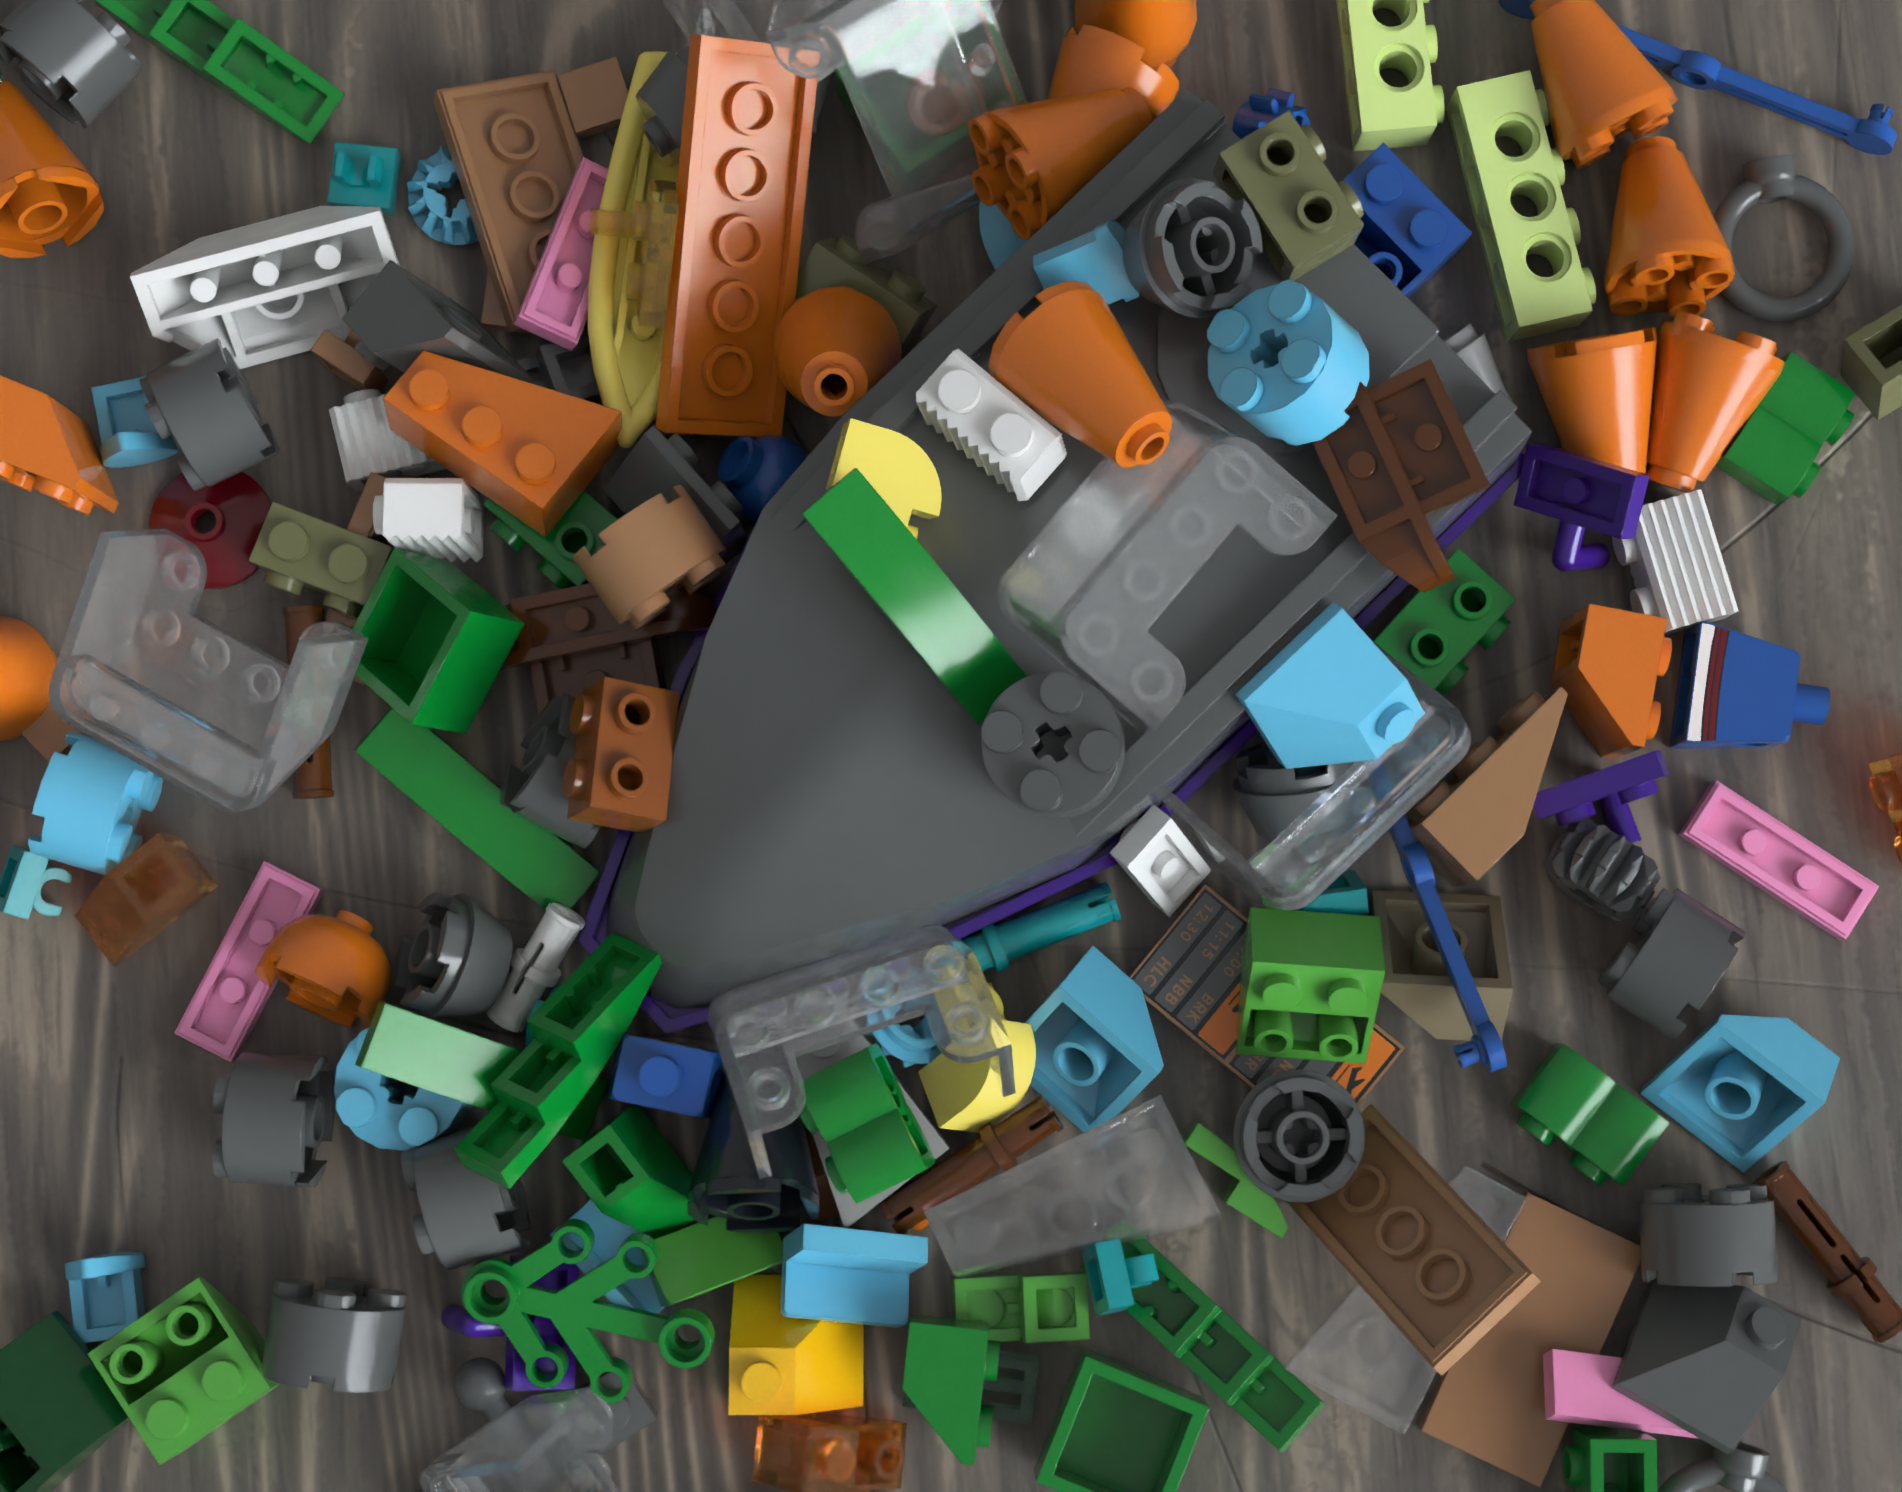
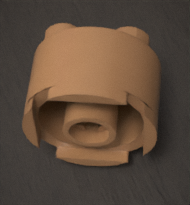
[573,484,727,631]

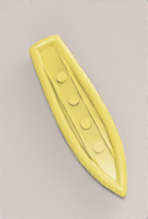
[588,51,679,448]

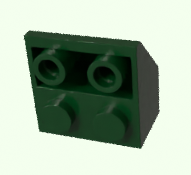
[0,1311,130,1492]

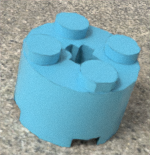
[1207,280,1370,446]
[28,732,164,876]
[334,1027,473,1151]

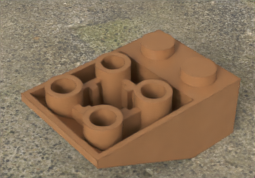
[1405,687,1568,887]

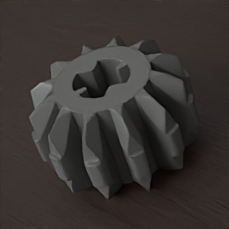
[1543,820,1661,921]

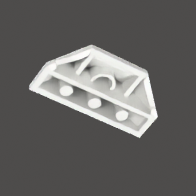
[130,206,400,369]

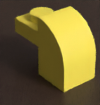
[825,418,942,539]
[918,976,1036,1133]

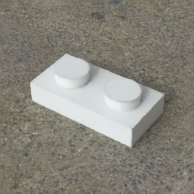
[1110,804,1212,918]

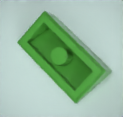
[641,1216,783,1307]

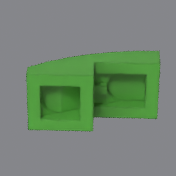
[1180,1121,1289,1239]
[950,1272,1090,1344]

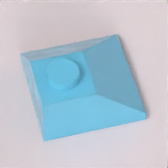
[1235,601,1425,769]
[1024,946,1164,1141]
[1640,1014,1840,1173]

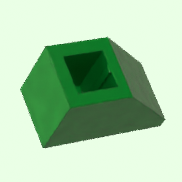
[562,1104,694,1239]
[902,1314,1000,1465]

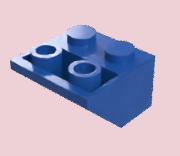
[1343,142,1472,299]

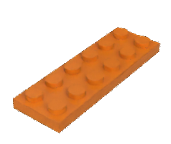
[655,34,820,437]

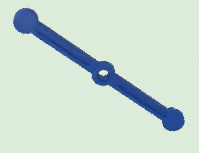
[1499,0,1898,155]
[1361,756,1507,1073]

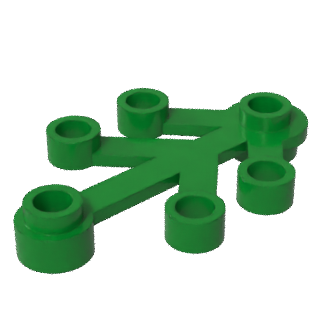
[460,1219,715,1404]

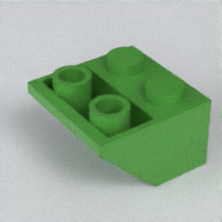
[1236,907,1385,1064]
[88,1277,281,1465]

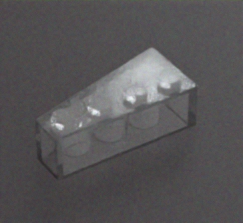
[924,1095,1221,1278]
[1285,1165,1526,1435]

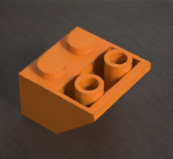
[0,375,119,516]
[1550,603,1672,759]

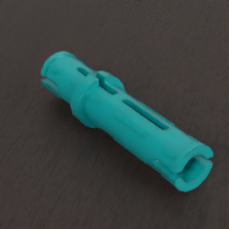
[928,882,1121,983]

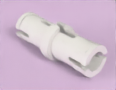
[486,902,586,1033]

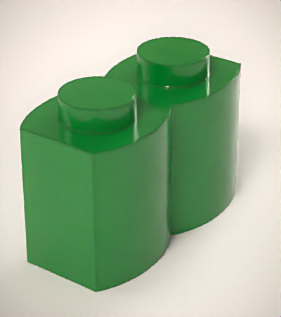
[1715,351,1856,504]
[795,1043,935,1204]
[1510,1043,1669,1187]

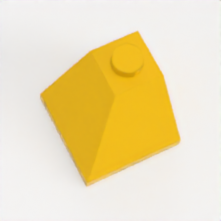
[728,1273,864,1415]

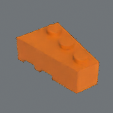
[383,350,622,538]

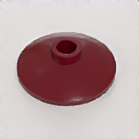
[149,472,272,589]

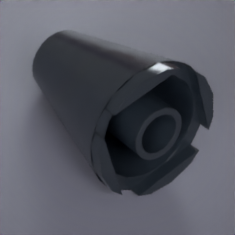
[687,1042,820,1233]

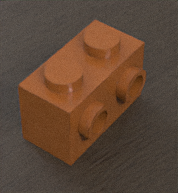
[562,677,680,833]

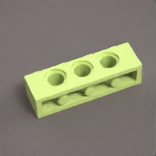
[1336,0,1445,152]
[1446,70,1596,343]

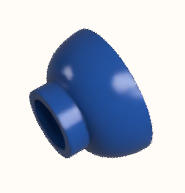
[718,435,805,523]

